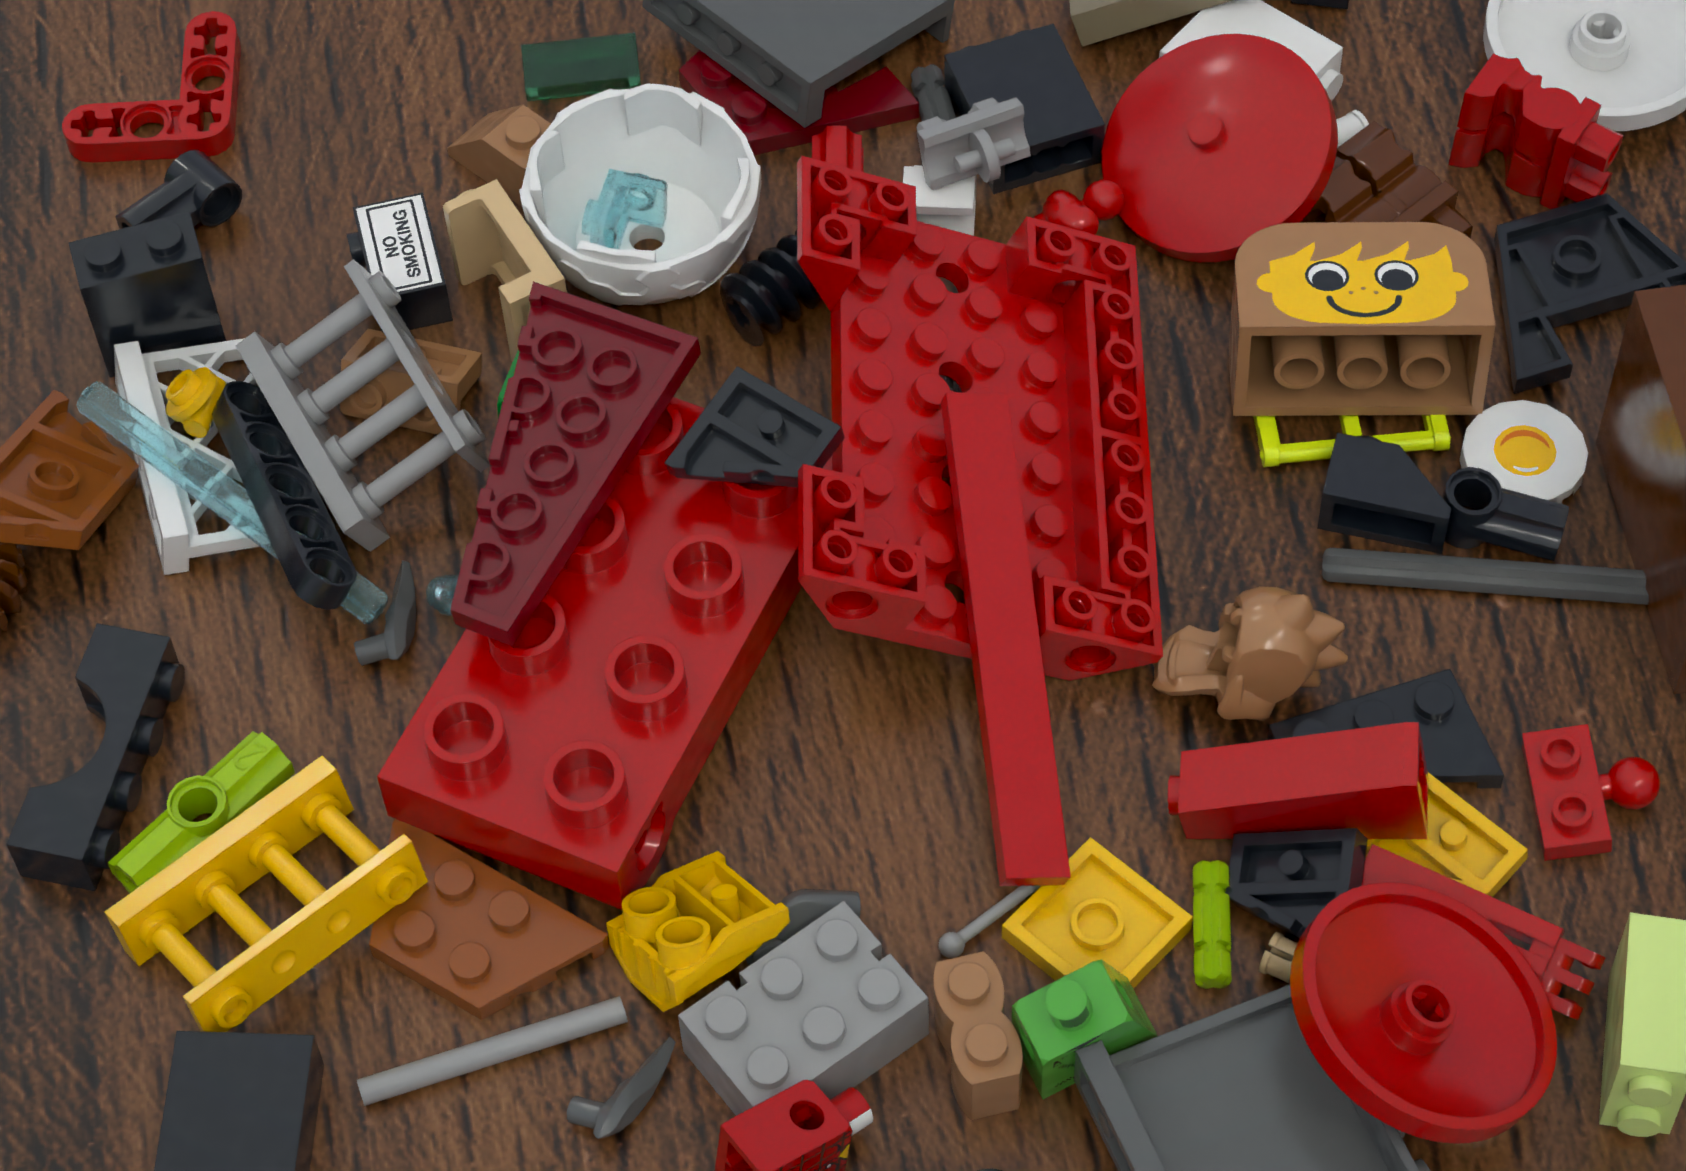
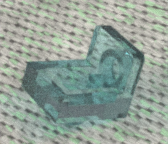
[582,168,668,249]

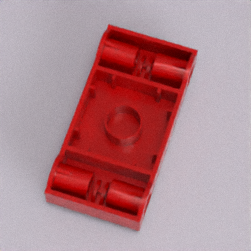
[377,397,832,910]

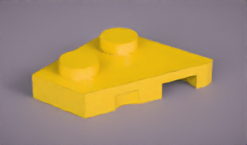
[1365,772,1528,897]

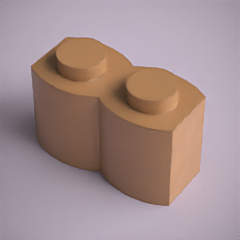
[933,951,1023,1120]

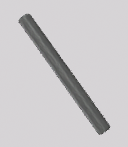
[1321,548,1649,605]

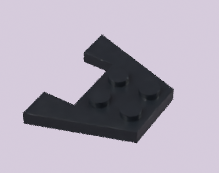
[1494,193,1686,394]

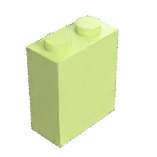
[1599,912,1686,1137]

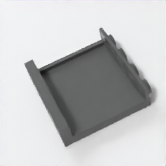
[642,0,955,128]
[1074,984,1430,1171]

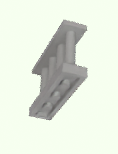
[235,259,490,552]

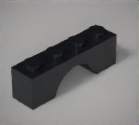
[6,623,185,891]

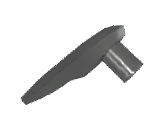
[354,560,416,666]
[567,1036,676,1139]

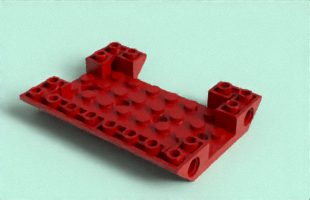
[797,156,1163,681]

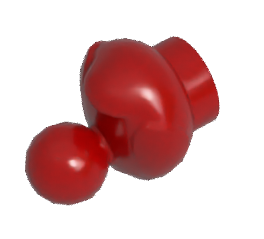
[1032,179,1124,235]

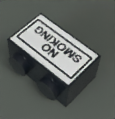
[346,193,453,332]

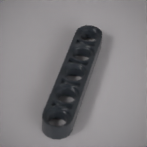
[212,381,357,610]

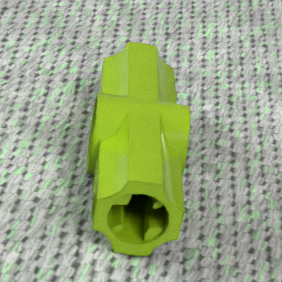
[108,731,295,893]

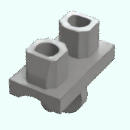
[917,97,1031,190]

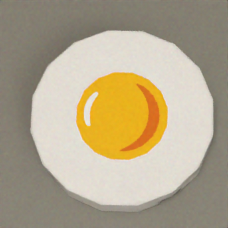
[1460,400,1588,504]

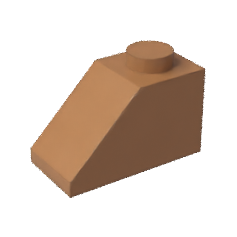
[447,104,551,208]

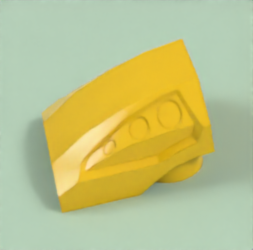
[606,851,790,1012]

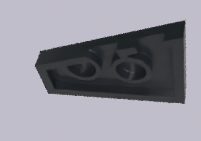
[1267,669,1504,788]

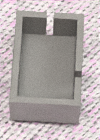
[678,901,929,1116]

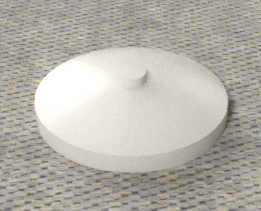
[1483,0,1686,132]

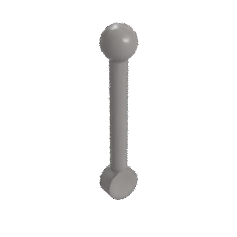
[938,885,1042,958]

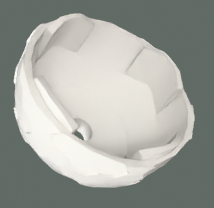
[519,84,761,306]

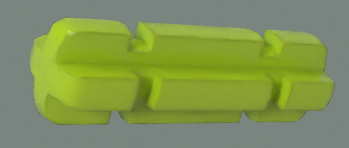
[1193,860,1232,989]

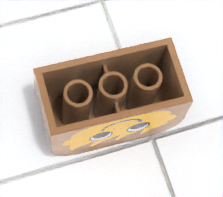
[1229,222,1495,416]

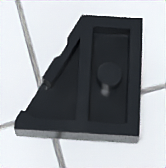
[1225,828,1368,939]

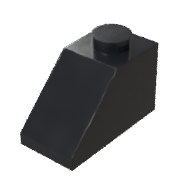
[1317,433,1451,554]

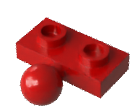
[1522,724,1660,861]

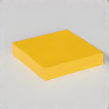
[1002,837,1193,989]

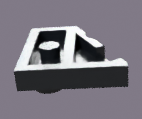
[665,366,845,488]

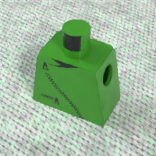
[1012,960,1158,1099]

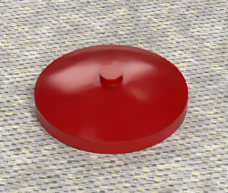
[1102,34,1338,263]
[1290,882,1557,1144]

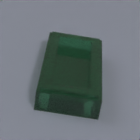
[521,33,641,101]

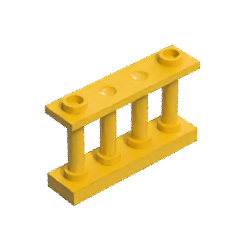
[104,756,428,1032]

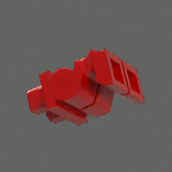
[1448,53,1623,209]

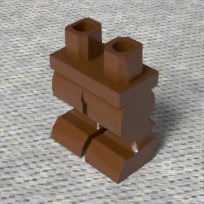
[1300,121,1473,238]

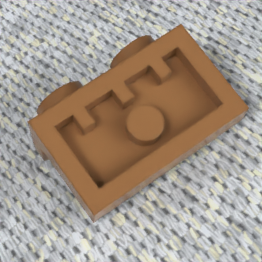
[340,329,482,435]

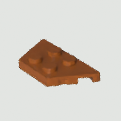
[0,390,139,550]
[369,819,610,1020]

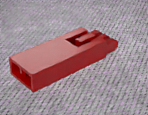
[1362,844,1606,1020]

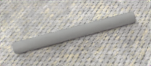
[357,996,628,1106]

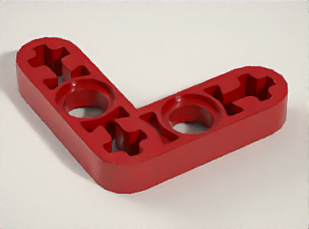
[62,11,241,163]

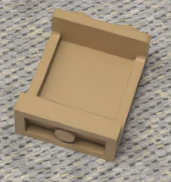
[443,179,567,362]

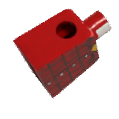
[715,1079,873,1171]

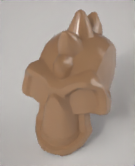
[1152,586,1348,722]

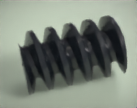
[720,230,820,346]

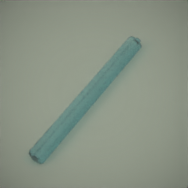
[76,381,389,624]

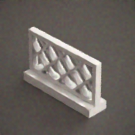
[114,338,309,575]

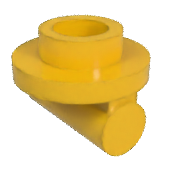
[165,367,226,438]

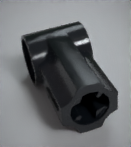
[115,150,242,229]
[1442,467,1569,561]

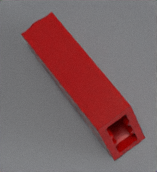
[1168,722,1429,839]

